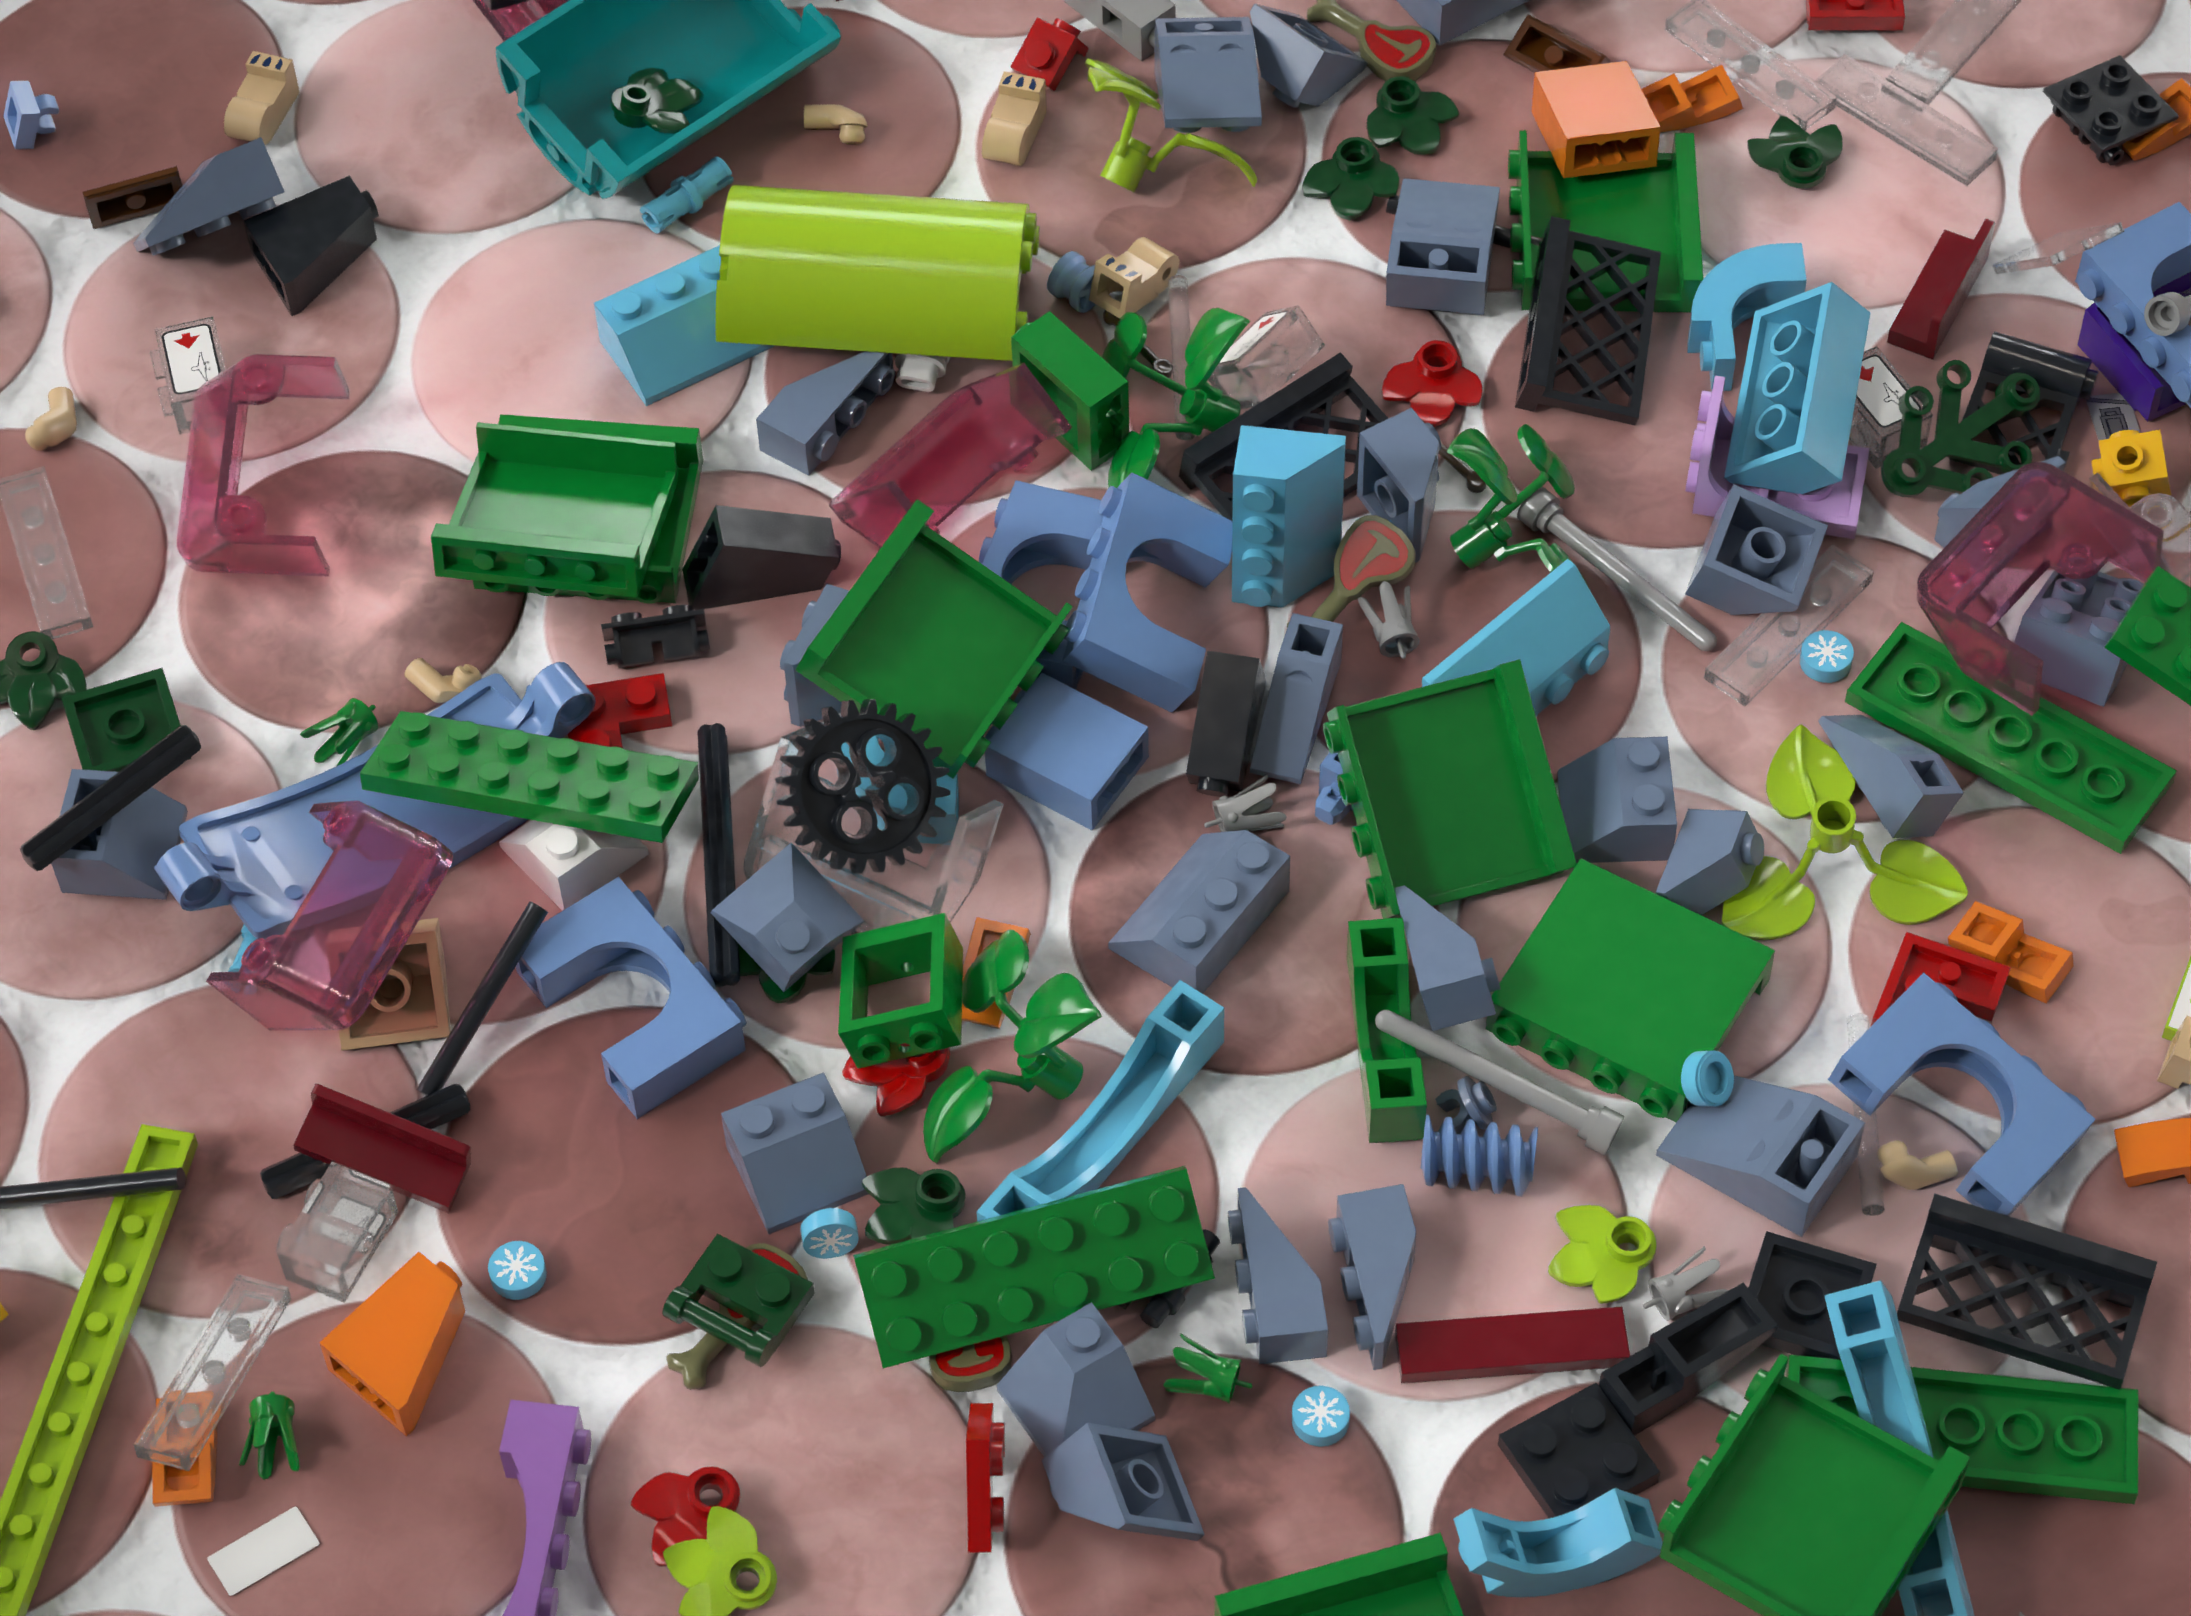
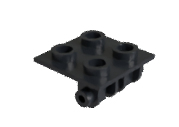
[2043,55,2179,166]

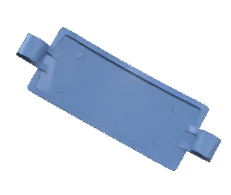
[154,662,596,939]

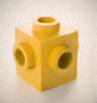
[2091,430,2171,507]

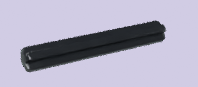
[20,725,201,871]
[260,1084,471,1199]

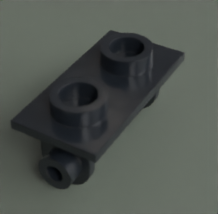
[601,604,710,669]

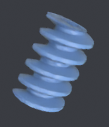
[1421,1114,1538,1197]

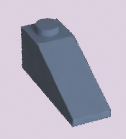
[1394,885,1501,1031]

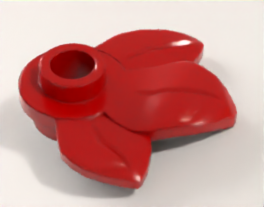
[1382,340,1482,427]
[842,1043,950,1117]
[631,1466,740,1567]

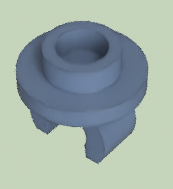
[1435,1076,1497,1134]

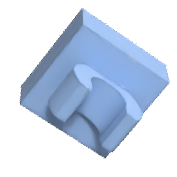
[4,81,59,149]

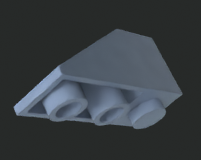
[756,351,895,476]
[1250,613,1343,784]
[1818,715,1964,838]
[1328,1184,1416,1370]
[1228,1187,1328,1364]

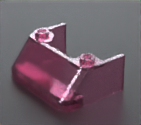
[176,354,350,577]
[829,363,1072,549]
[1917,462,2164,716]
[206,800,453,1030]

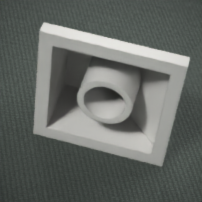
[499,820,649,911]

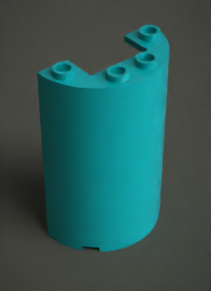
[496,0,841,199]

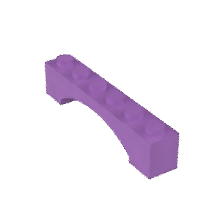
[499,1399,591,1616]

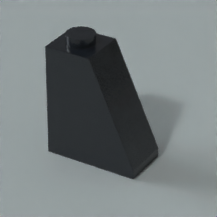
[244,175,379,316]
[682,505,841,610]
[1186,651,1266,797]

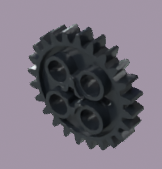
[775,699,951,874]

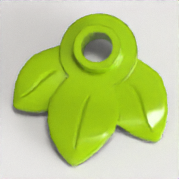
[1548,1205,1657,1304]
[663,1506,777,1616]

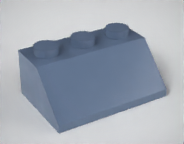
[1108,830,1290,994]

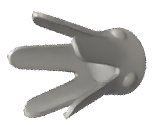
[1358,581,1420,659]
[1204,775,1287,832]
[1643,1246,1729,1321]

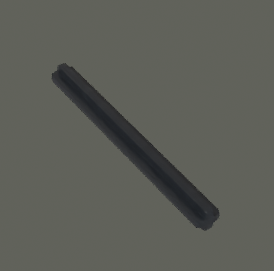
[697,723,741,988]

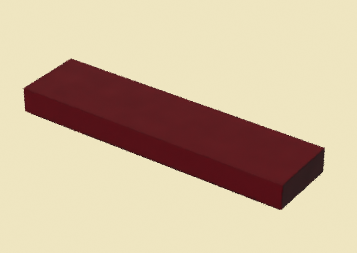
[1395,1306,1630,1384]

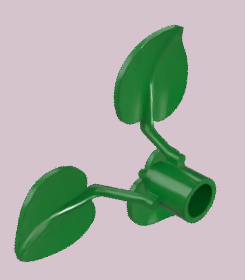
[1102,308,1251,488]
[1447,424,1589,588]
[923,929,1102,1164]

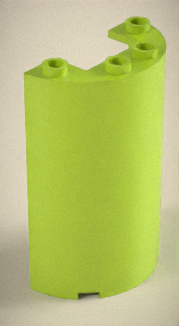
[716,185,1040,361]

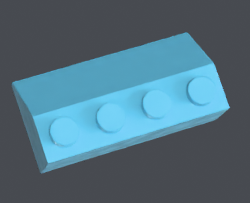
[594,245,774,406]
[1724,282,1870,494]
[1232,425,1346,607]
[1422,559,1610,717]

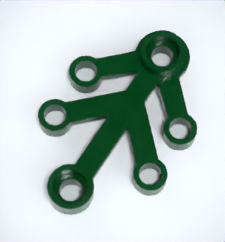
[1881,360,2041,497]

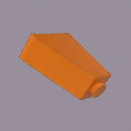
[319,1252,466,1437]

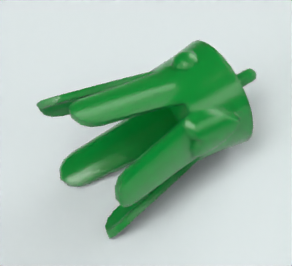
[300,698,378,766]
[1163,1333,1253,1403]
[239,1391,300,1480]

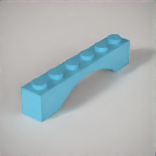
[976,980,1224,1221]
[1824,1280,1975,1616]

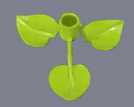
[1085,58,1257,193]
[1722,725,1968,940]

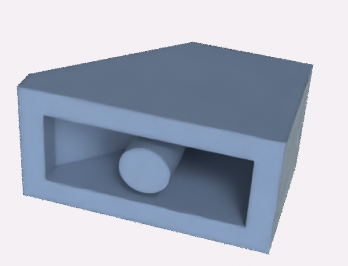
[1656,809,1764,915]

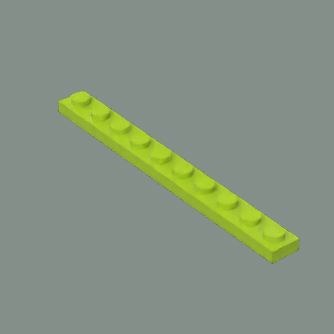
[0,1124,198,1616]

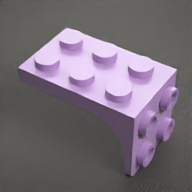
[1685,376,1870,539]

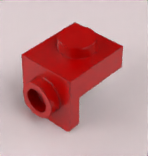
[1010,17,1089,92]

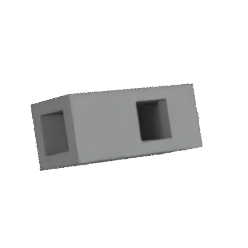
[1065,0,1176,62]

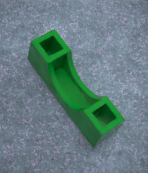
[1347,917,1427,1143]

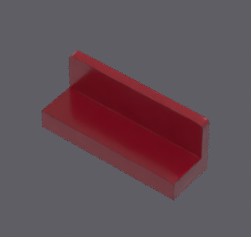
[1887,218,1995,360]
[293,1083,471,1213]

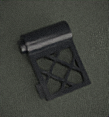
[1949,331,2099,475]

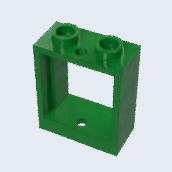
[1011,311,1129,471]
[838,913,963,1068]

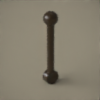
[1103,310,1173,378]
[1421,419,1486,493]

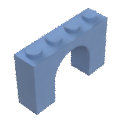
[2075,202,2191,408]
[1062,472,1232,713]
[979,480,1104,690]
[516,876,746,1119]
[1828,973,2096,1216]

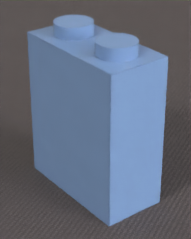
[985,673,1149,831]

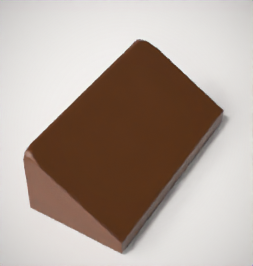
[1503,14,1611,73]
[82,166,182,229]

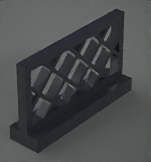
[1515,216,1661,426]
[1179,352,1389,521]
[1897,1194,2157,1390]

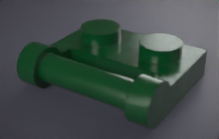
[662,1233,815,1367]

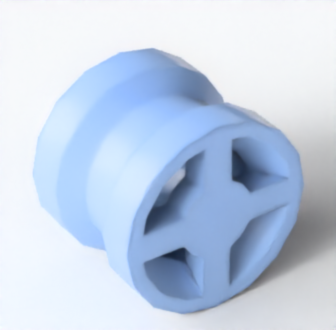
[1047,251,1096,313]

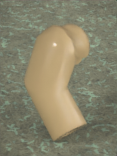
[804,105,867,144]
[25,387,77,451]
[405,658,482,703]
[1877,1140,1958,1190]

